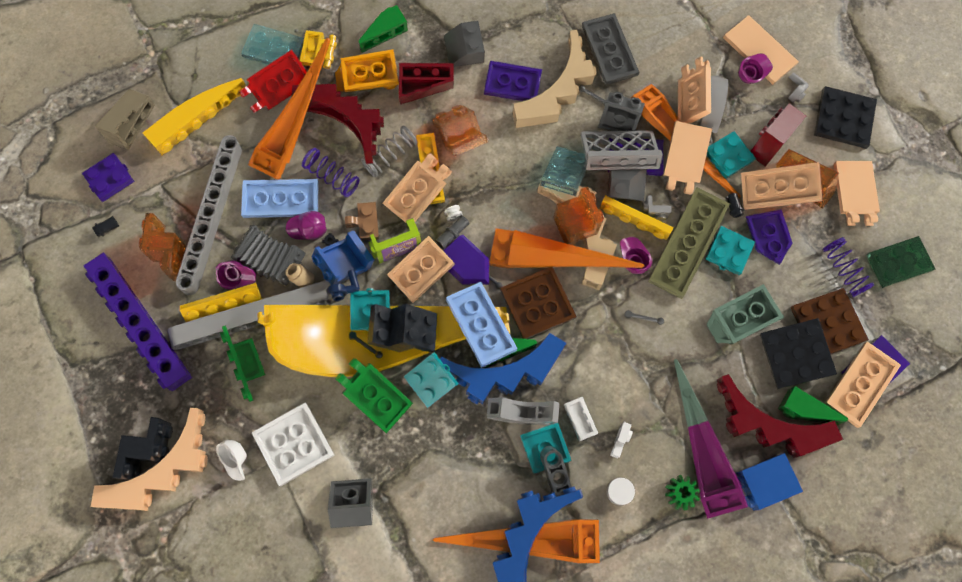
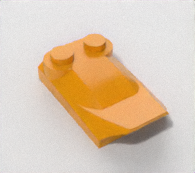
[335,49,399,92]

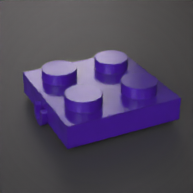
[82,153,135,202]

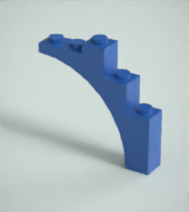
[440,333,566,404]
[493,486,583,582]

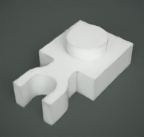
[610,422,633,459]

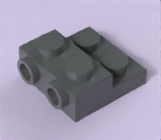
[598,92,645,131]

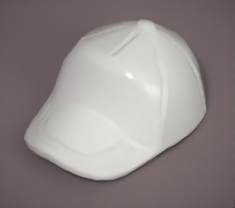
[216,440,247,481]

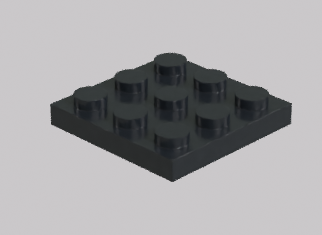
[814,86,877,149]
[760,318,837,390]

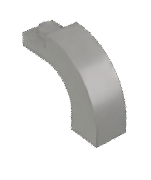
[698,75,728,133]
[487,397,559,425]

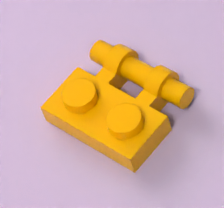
[300,30,337,69]

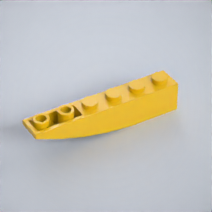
[143,78,246,155]

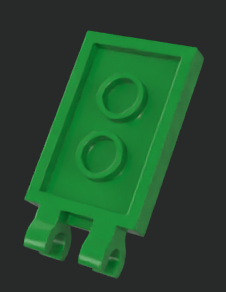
[335,358,413,434]

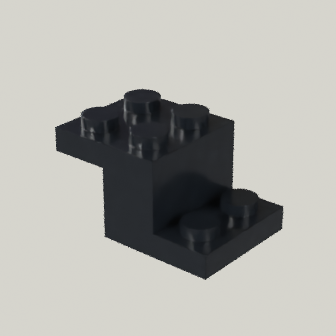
[368,304,437,352]
[112,417,173,481]

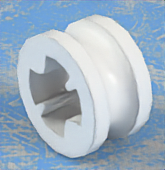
[444,205,463,221]

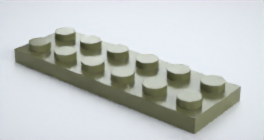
[648,187,730,299]

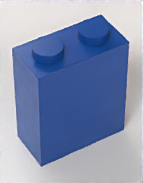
[736,453,803,511]

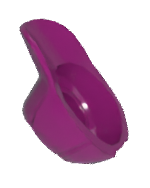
[738,53,773,84]
[286,211,327,240]
[620,237,652,274]
[215,261,256,290]

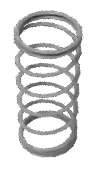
[361,126,417,177]

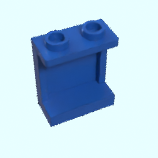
[312,230,374,285]

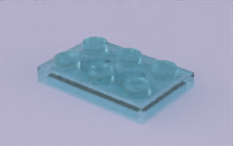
[241,24,304,65]
[540,146,587,196]

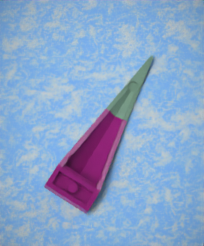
[674,359,748,519]

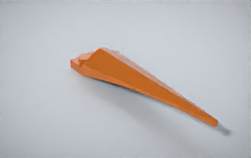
[248,38,330,180]
[631,84,741,199]
[489,228,645,269]
[432,519,600,563]

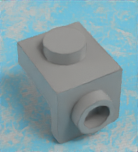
[642,195,671,221]

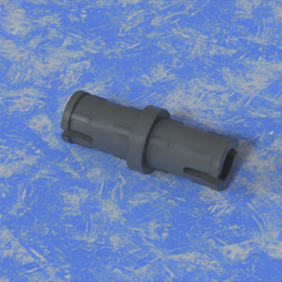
[435,215,470,249]

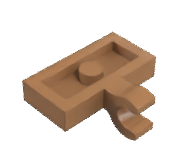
[345,202,379,241]

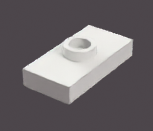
[564,397,598,442]

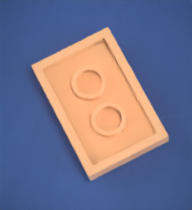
[387,236,455,303]

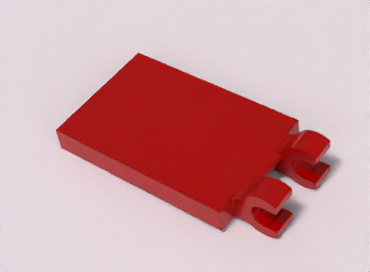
[239,50,307,113]

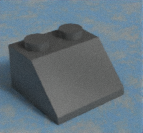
[444,21,485,67]
[328,478,373,528]

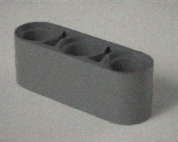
[540,446,573,507]

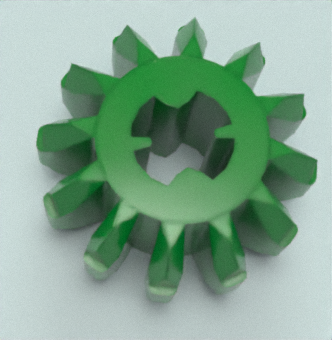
[665,475,700,511]

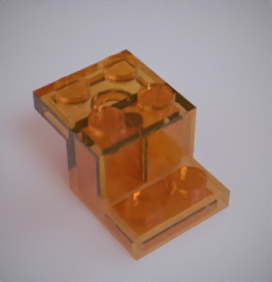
[431,105,489,156]
[553,187,604,246]
[139,213,186,281]

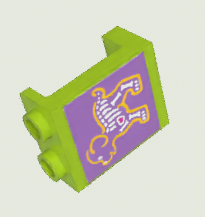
[368,218,421,263]

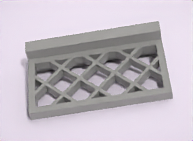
[580,131,663,170]

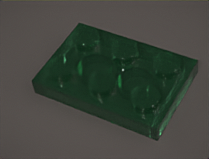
[866,236,936,288]

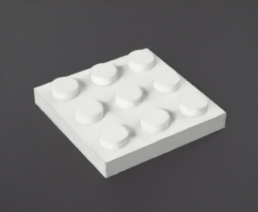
[252,402,335,487]

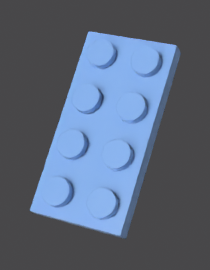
[241,179,319,218]
[446,282,518,367]

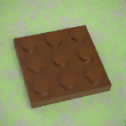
[500,267,577,339]
[790,288,869,354]

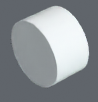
[607,478,635,505]

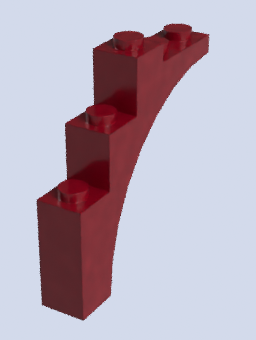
[292,84,384,164]
[717,374,844,458]

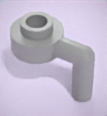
[788,72,809,103]

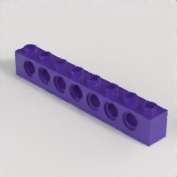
[83,252,193,391]

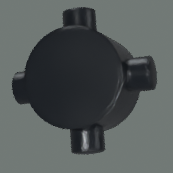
[322,233,339,246]

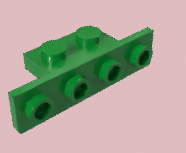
[219,325,266,402]

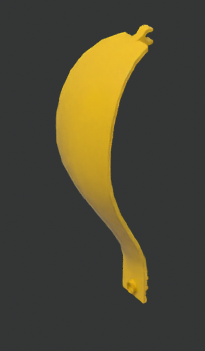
[257,305,510,377]

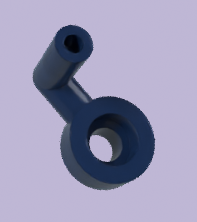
[326,270,360,302]

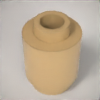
[286,263,314,288]

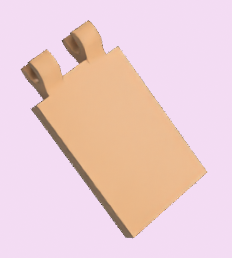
[678,56,711,124]
[663,121,712,195]
[382,154,452,223]
[833,161,880,226]

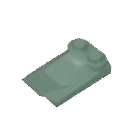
[707,284,784,344]

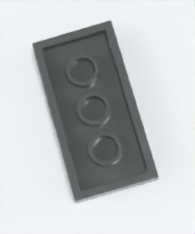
[582,13,640,85]

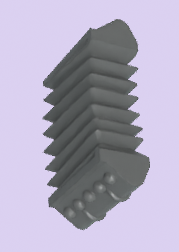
[231,225,306,286]

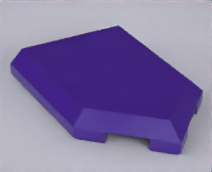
[746,209,793,265]
[443,234,489,285]

